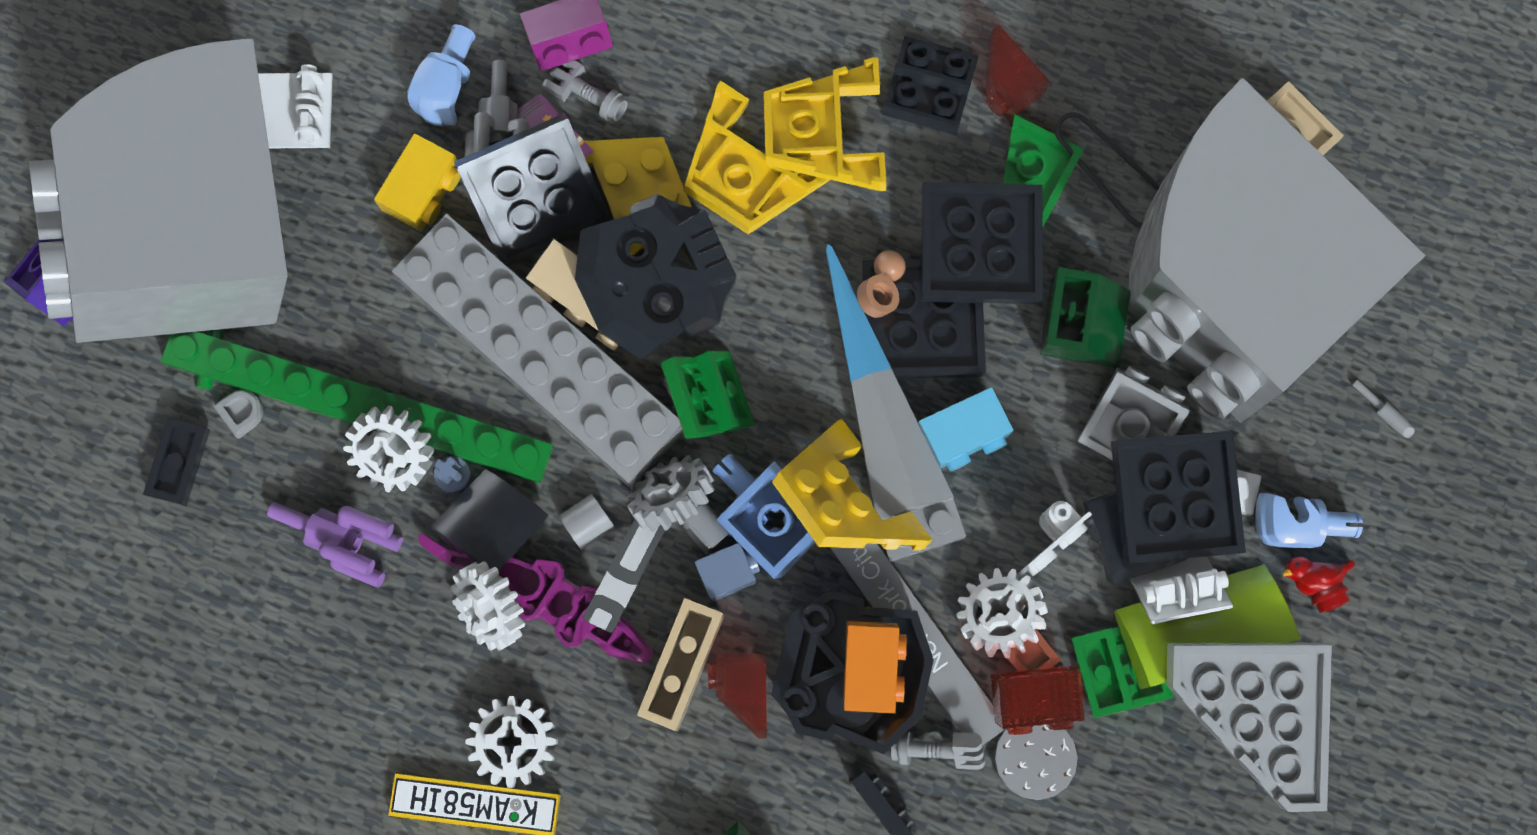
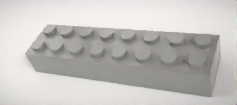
[392,214,683,490]

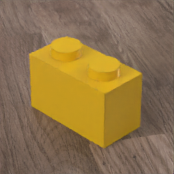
[374,133,461,232]

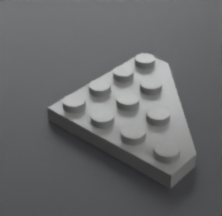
[1166,643,1332,812]

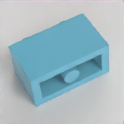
[918,387,1013,472]

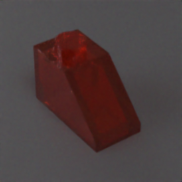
[985,25,1050,122]
[708,654,767,739]

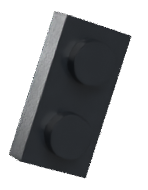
[143,417,210,507]
[850,771,917,835]

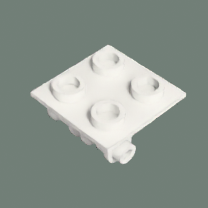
[258,65,333,148]
[1017,501,1092,577]
[1130,557,1233,624]

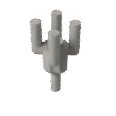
[465,60,529,157]

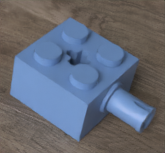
[713,454,815,579]

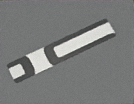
[583,519,665,633]

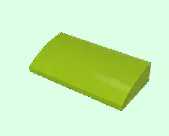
[1114,564,1301,690]

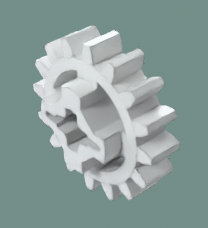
[343,406,434,492]
[451,561,525,651]
[956,568,1048,658]
[465,696,558,788]

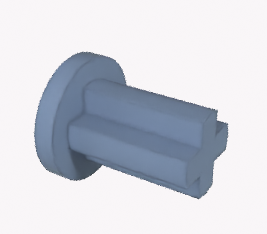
[434,456,470,492]

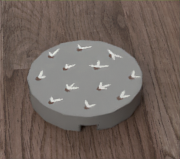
[993,716,1078,800]

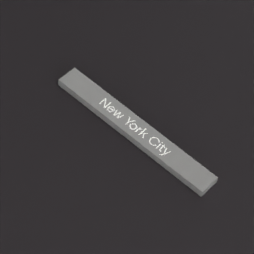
[829,543,1008,745]

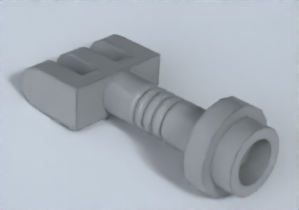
[541,60,628,121]
[891,732,986,770]

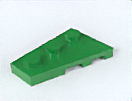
[1003,114,1084,227]

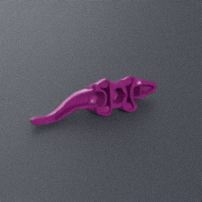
[418,534,653,664]

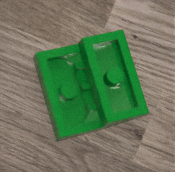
[661,351,755,439]
[1071,626,1174,718]

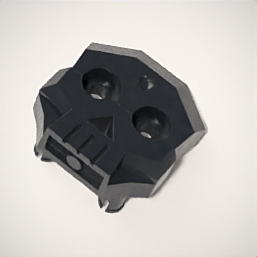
[575,194,736,361]
[771,590,934,754]

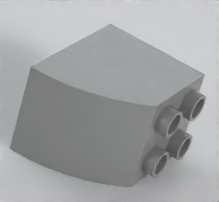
[29,39,288,343]
[1128,78,1426,423]

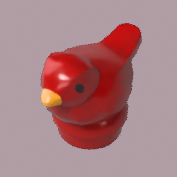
[1283,556,1355,614]

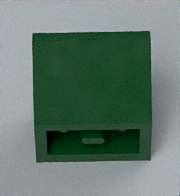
[1040,267,1130,368]

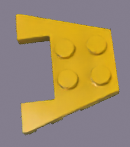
[764,57,886,191]
[684,81,830,234]
[585,137,692,257]
[772,419,933,551]

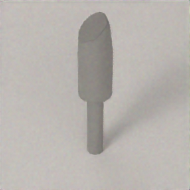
[1353,380,1415,438]

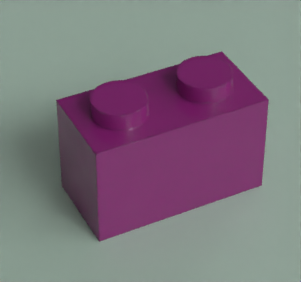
[520,0,613,72]

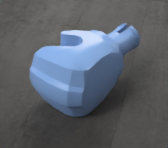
[407,24,475,127]
[1255,493,1363,548]

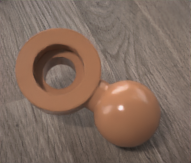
[857,250,905,318]

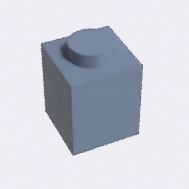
[694,543,760,603]

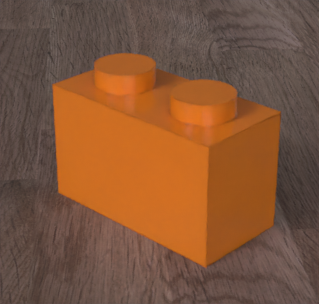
[843,621,907,713]

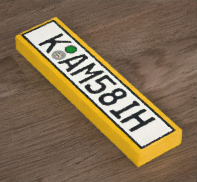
[388,774,561,835]

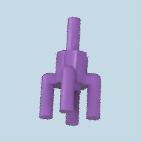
[267,502,404,588]

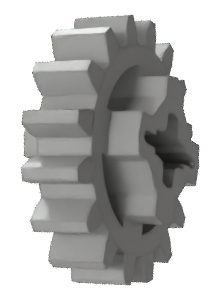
[627,455,714,532]

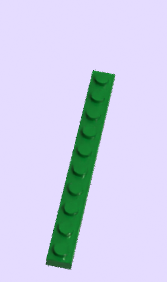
[160,332,554,484]

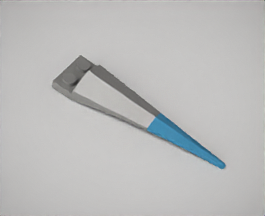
[826,244,966,562]

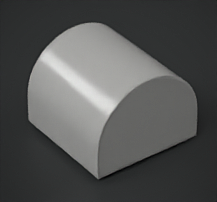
[558,493,615,551]
[682,504,731,555]

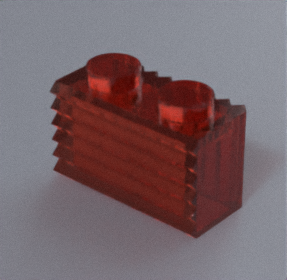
[990,666,1085,735]

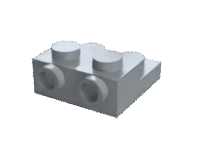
[1078,366,1190,460]

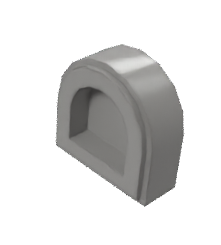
[213,390,263,439]

